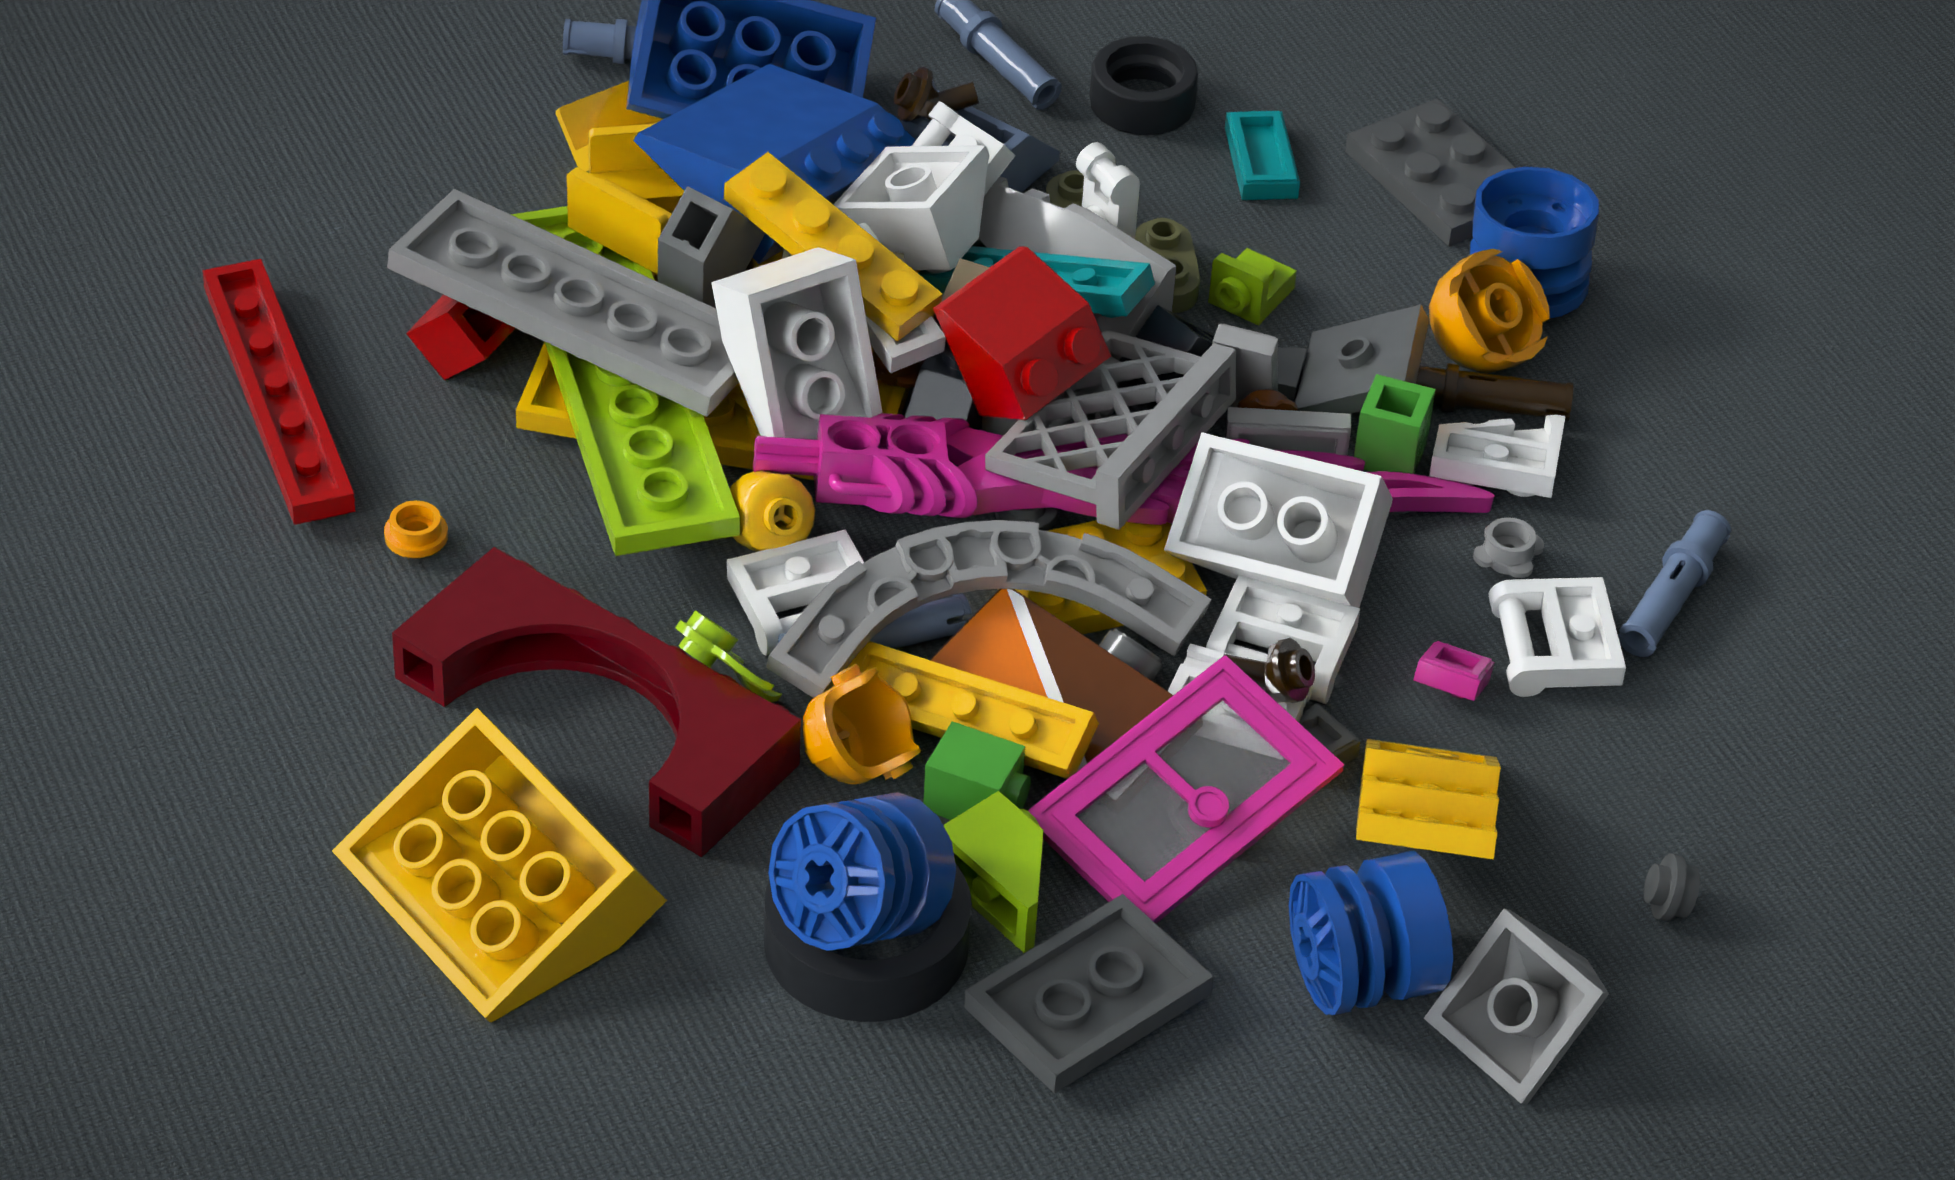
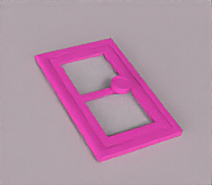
[1028,655,1344,924]

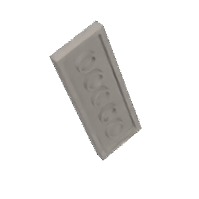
[387,189,739,417]

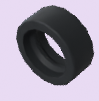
[1089,36,1198,135]

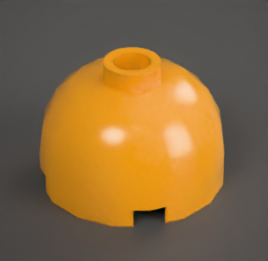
[1429,249,1550,373]

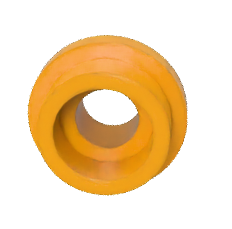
[384,500,448,558]

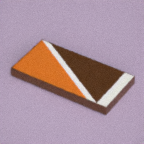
[930,589,1203,815]

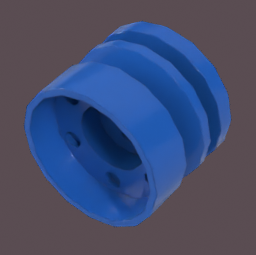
[1470,167,1599,318]
[768,792,956,951]
[1289,850,1453,1015]

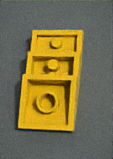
[1356,739,1501,860]

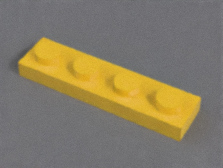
[723,152,943,342]
[847,641,1099,779]

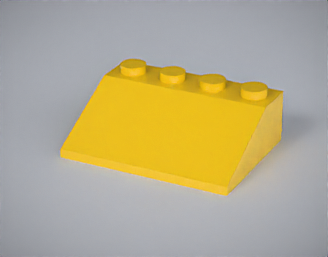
[332,708,667,1023]

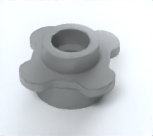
[1473,517,1544,578]

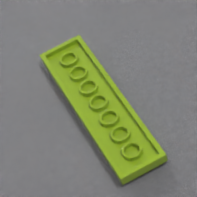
[511,206,740,556]

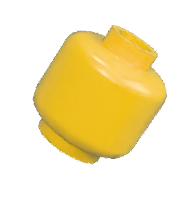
[730,470,815,552]

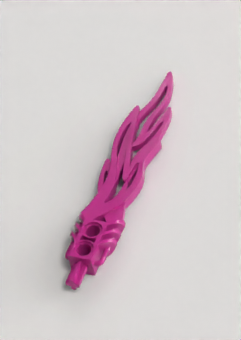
[753,413,1494,525]

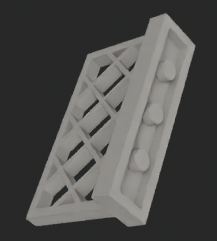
[985,329,1236,530]

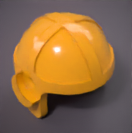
[803,664,921,785]

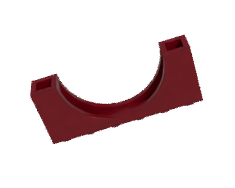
[392,547,801,857]

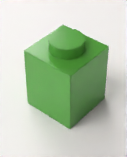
[1354,374,1436,474]
[923,721,1031,820]

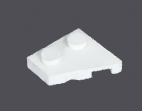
[1429,415,1565,498]

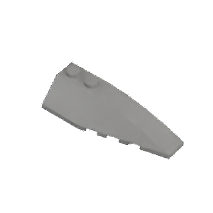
[972,176,1176,389]

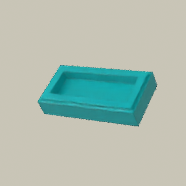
[1225,111,1300,200]

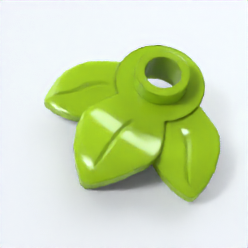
[675,610,782,703]

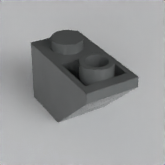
[658,186,765,308]

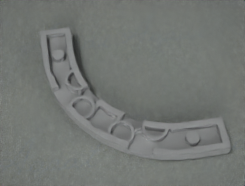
[766,520,1212,698]

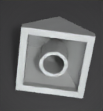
[1424,908,1609,1105]

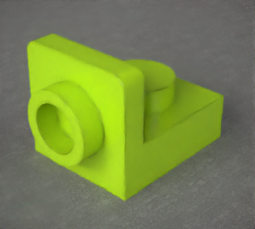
[1208,248,1297,326]

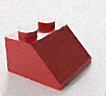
[933,246,1111,420]

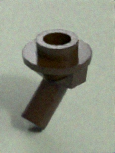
[894,67,979,122]
[1223,638,1315,703]

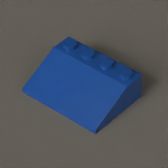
[626,0,876,119]
[633,64,916,264]

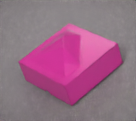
[1413,641,1495,701]

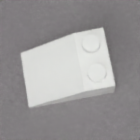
[711,247,883,440]
[1164,433,1393,608]

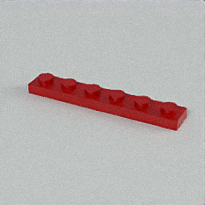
[202,259,356,525]

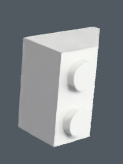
[833,145,989,274]

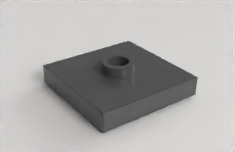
[1295,304,1429,414]

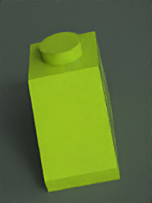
[943,791,1043,953]

